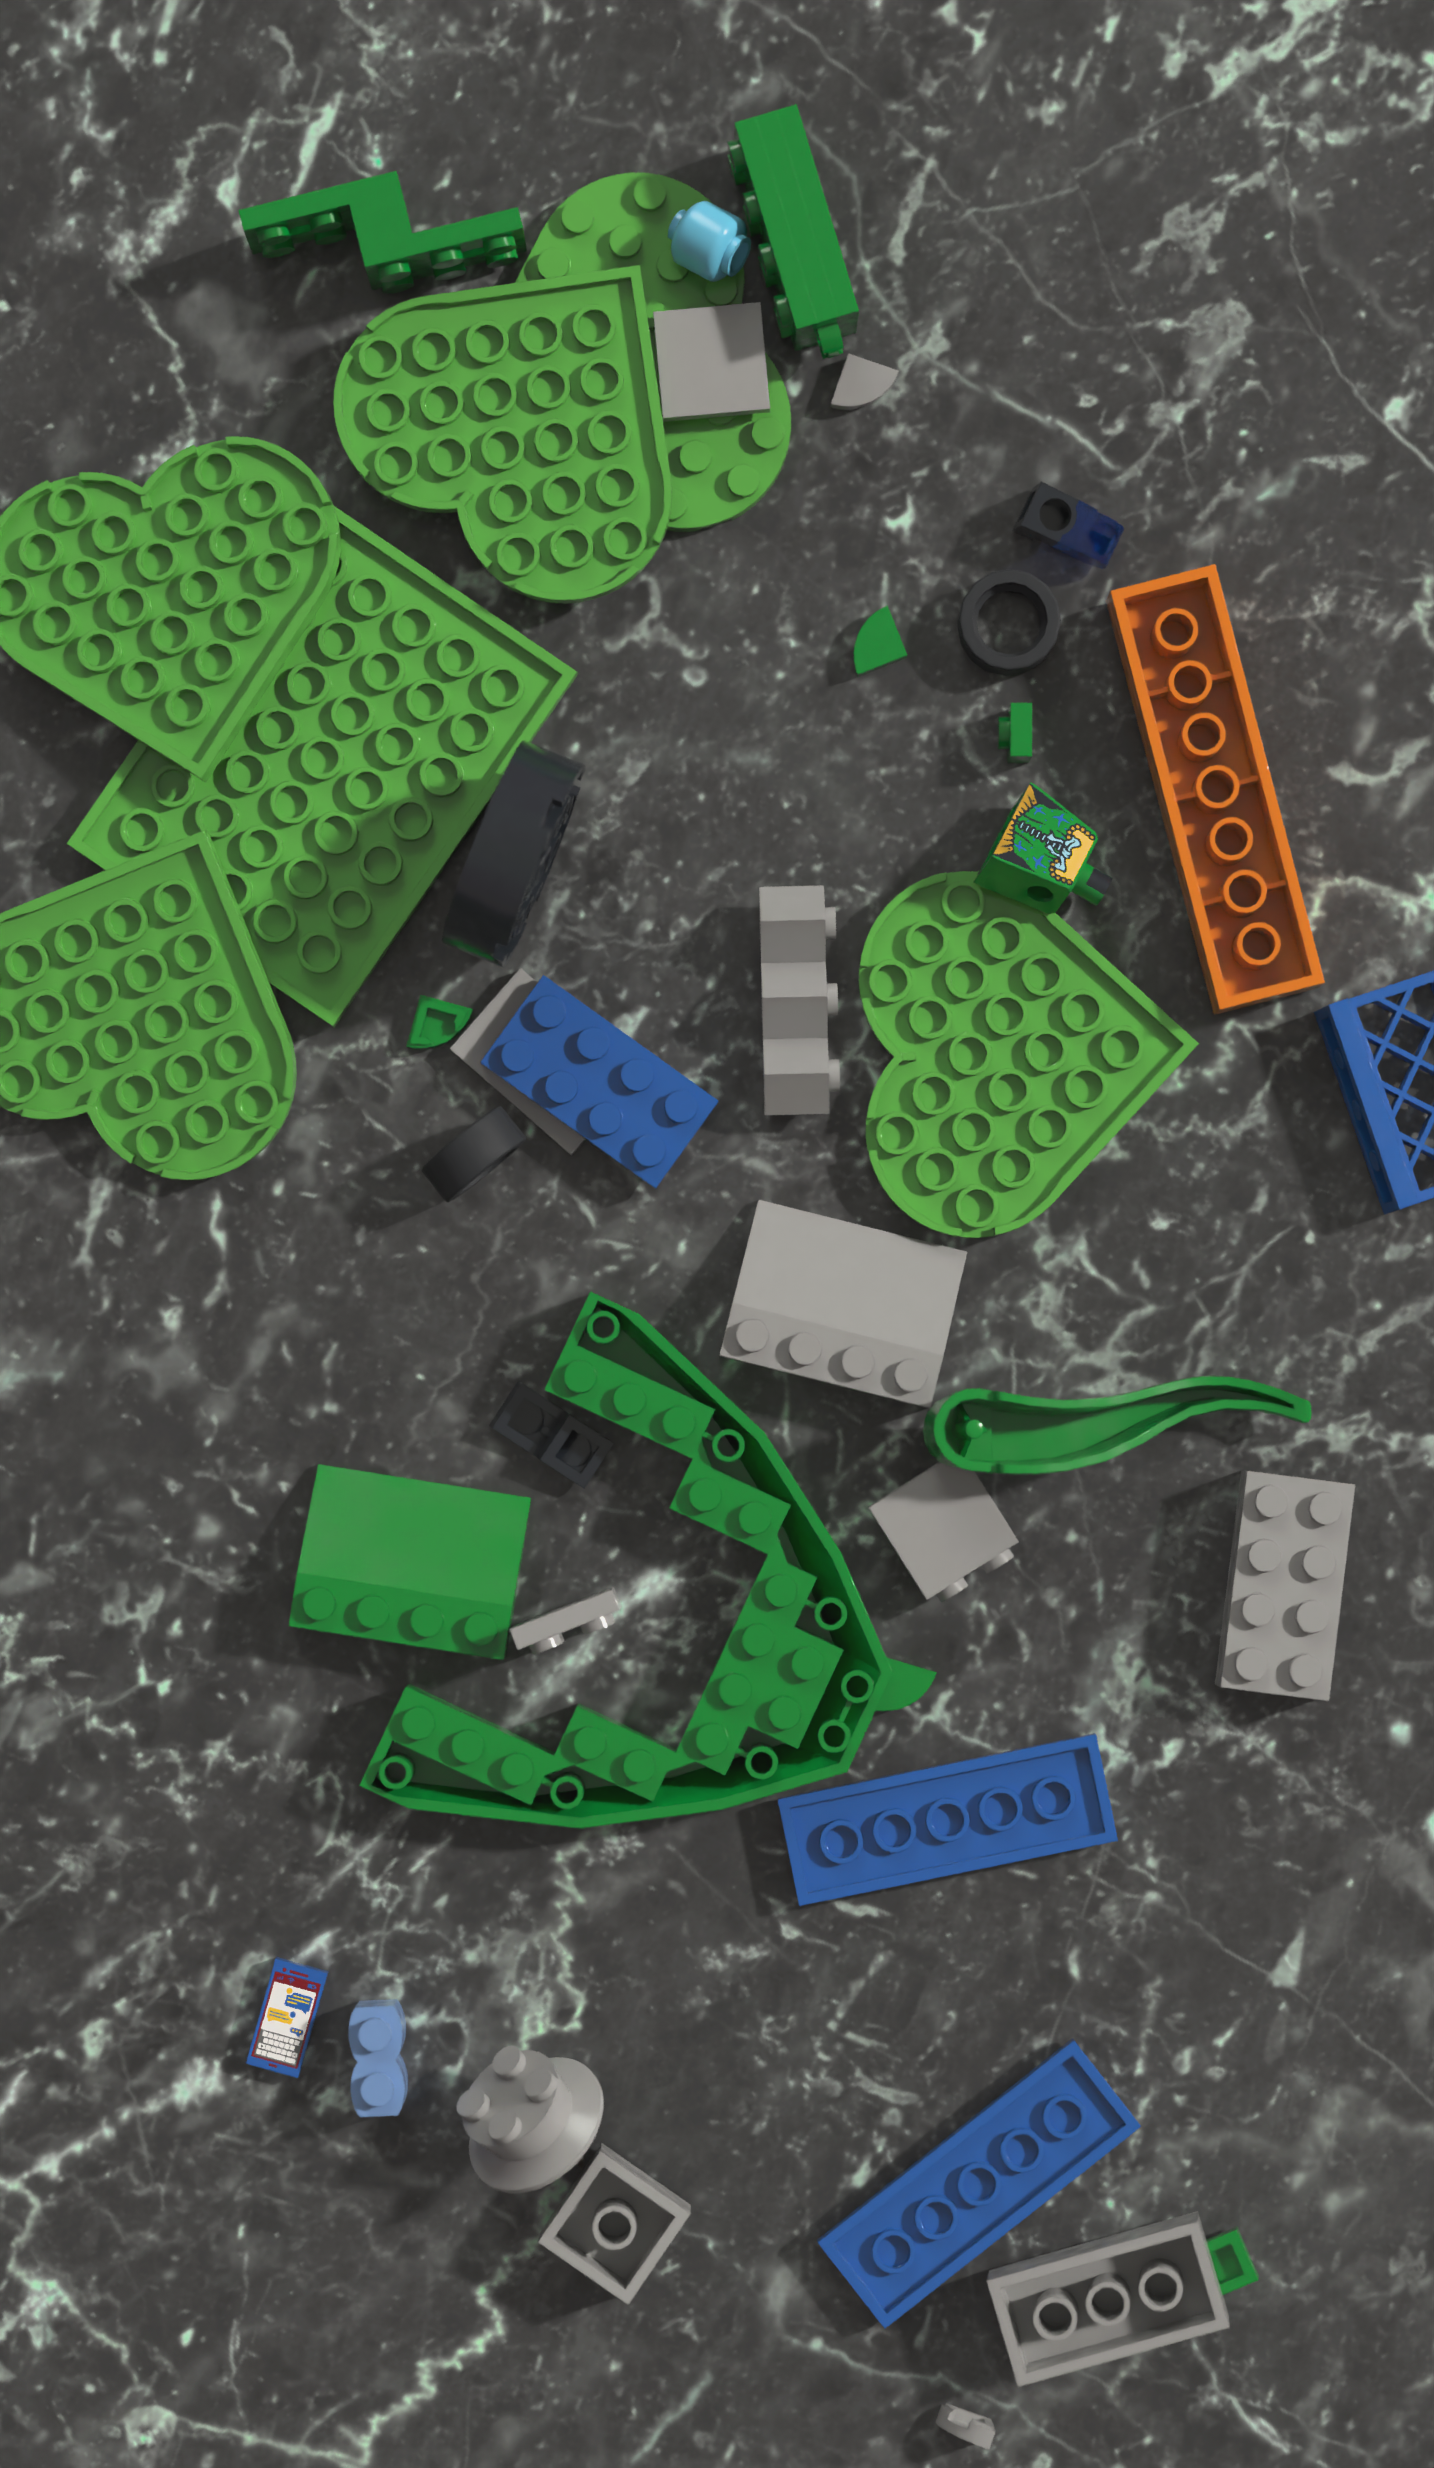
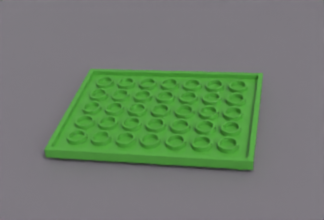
[67,506,578,1027]

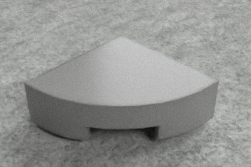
[831,353,899,410]
[936,2403,996,2450]

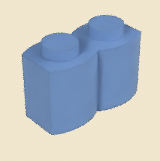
[348,1999,408,2117]

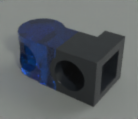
[1012,482,1125,569]

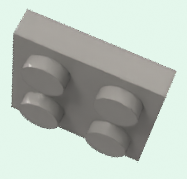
[510,1587,622,1655]

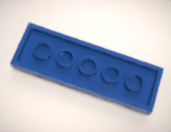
[777,1733,1118,1906]
[817,2038,1141,2329]

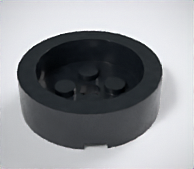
[442,740,585,968]

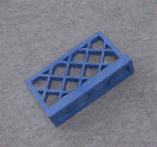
[1314,971,1434,1215]

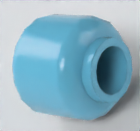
[668,201,751,282]

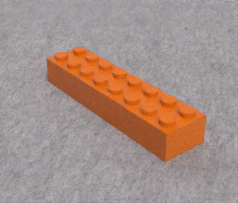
[1106,564,1325,1015]

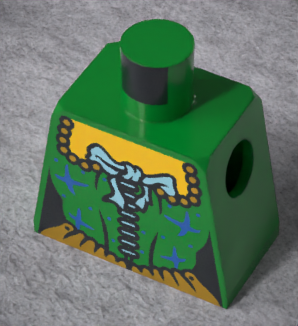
[974,782,1113,914]

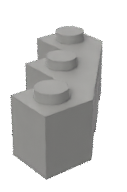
[759,885,840,1115]

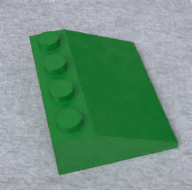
[288,1464,531,1660]

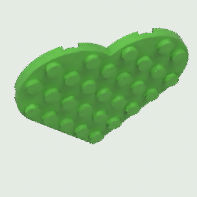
[515,173,791,532]
[333,265,672,604]
[0,436,341,783]
[0,830,297,1180]
[859,871,1199,1238]

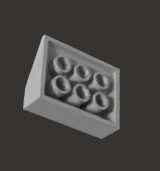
[719,1200,967,1409]

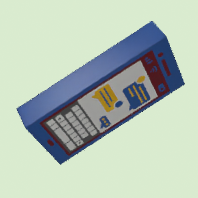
[246,1957,329,2078]

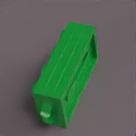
[727,104,859,359]

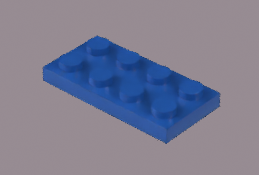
[480,975,719,1189]

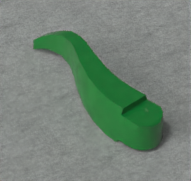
[923,1375,1312,1475]

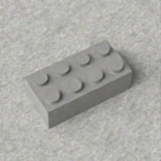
[1215,1471,1355,1701]
[987,2211,1229,2387]

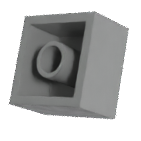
[538,2143,691,2304]

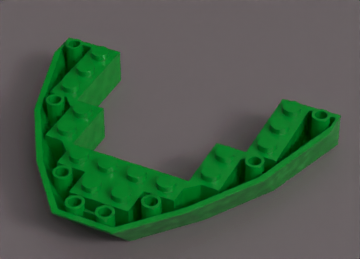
[359,1291,893,1829]

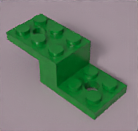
[238,170,527,294]

